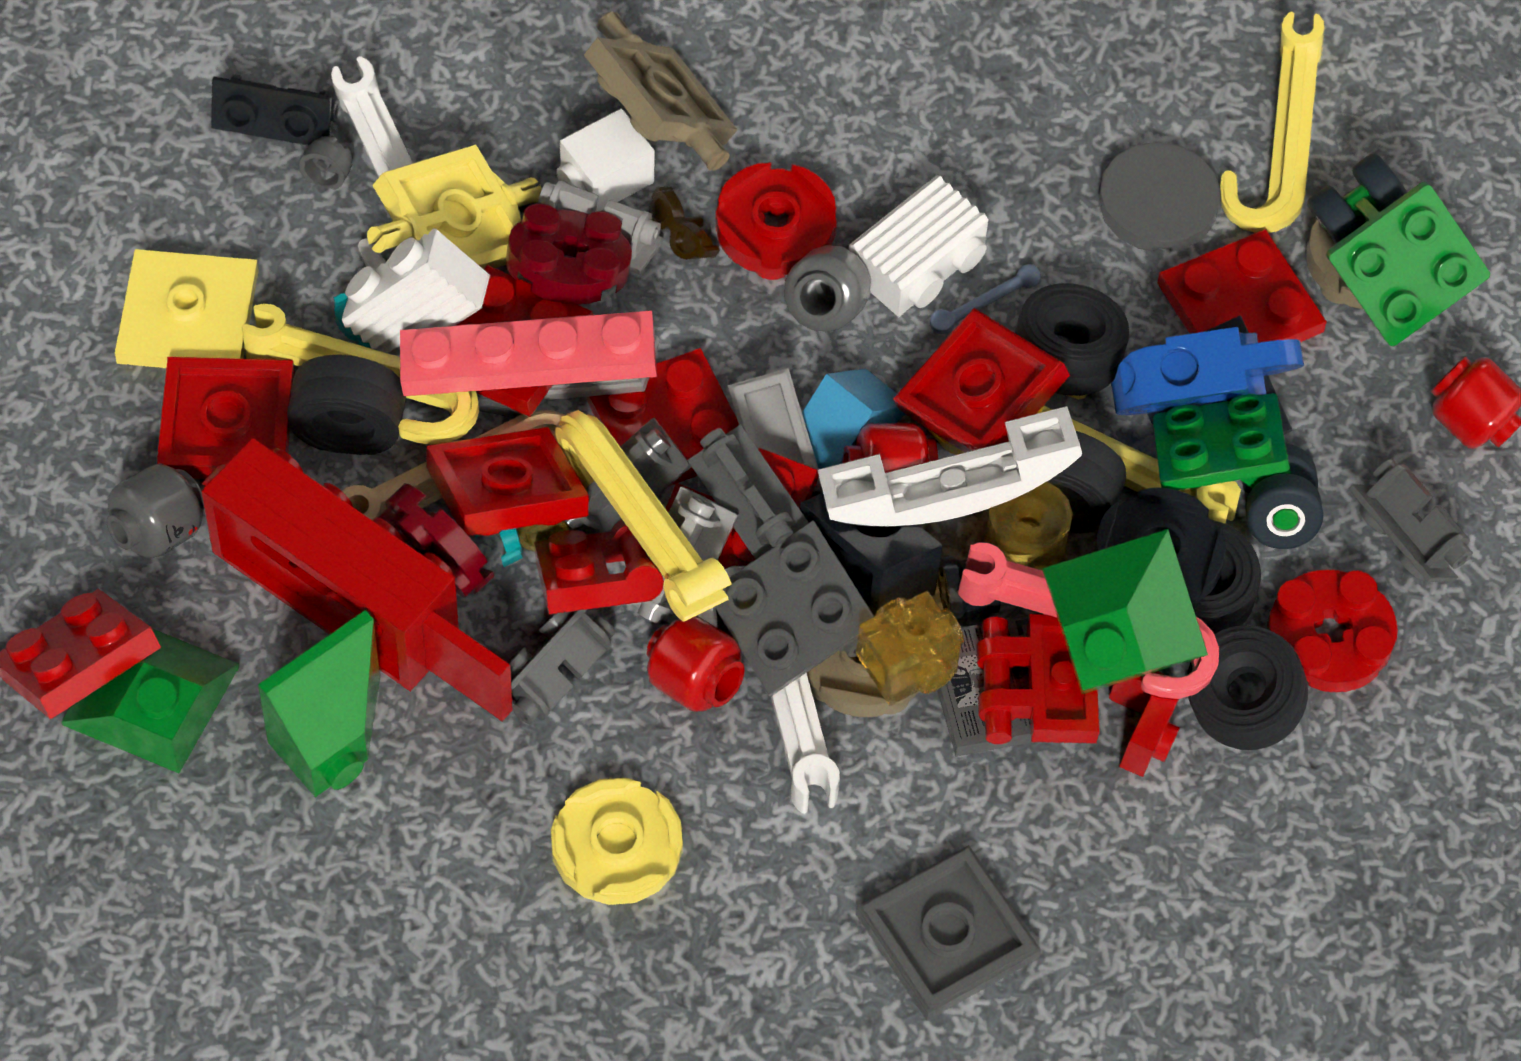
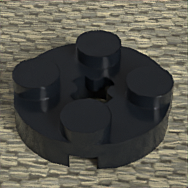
[1094,488,1226,609]

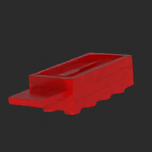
[201,438,513,722]

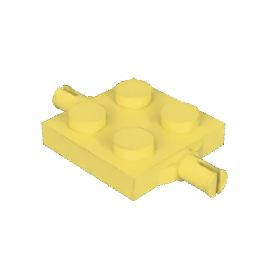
[367,145,542,269]

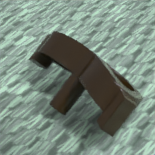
[649,186,720,260]

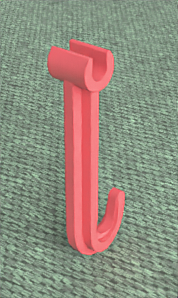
[958,542,1219,699]

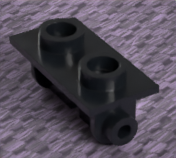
[211,74,339,146]

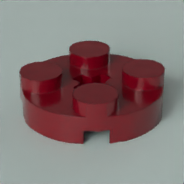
[506,204,632,304]
[378,483,494,598]

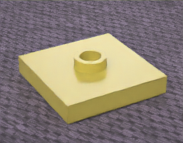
[115,249,259,368]

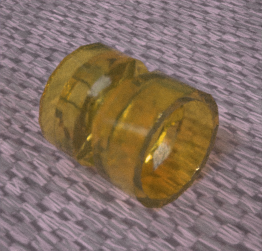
[984,482,1073,570]

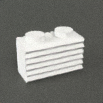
[849,175,988,317]
[342,228,490,357]

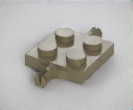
[584,11,738,171]

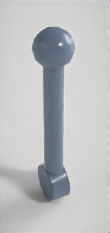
[930,264,1041,334]

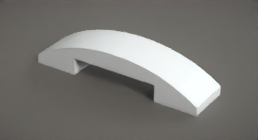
[818,406,1082,526]

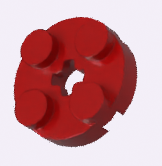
[715,162,837,280]
[1267,569,1398,692]

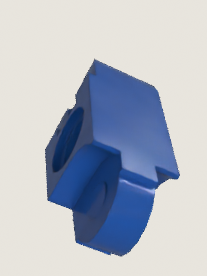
[1111,327,1304,415]

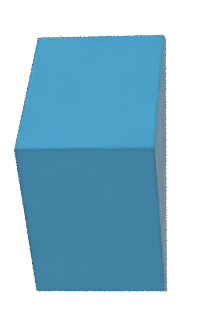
[802,368,906,470]

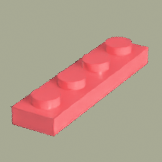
[400,311,657,396]

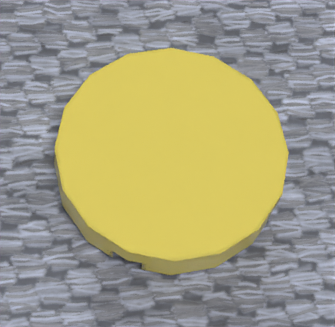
[551,777,683,905]

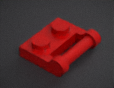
[534,519,664,614]

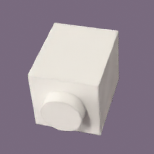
[556,108,655,212]

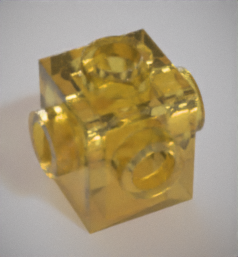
[856,591,964,706]

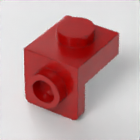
[1109,671,1180,777]

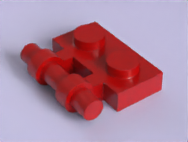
[977,614,1100,744]

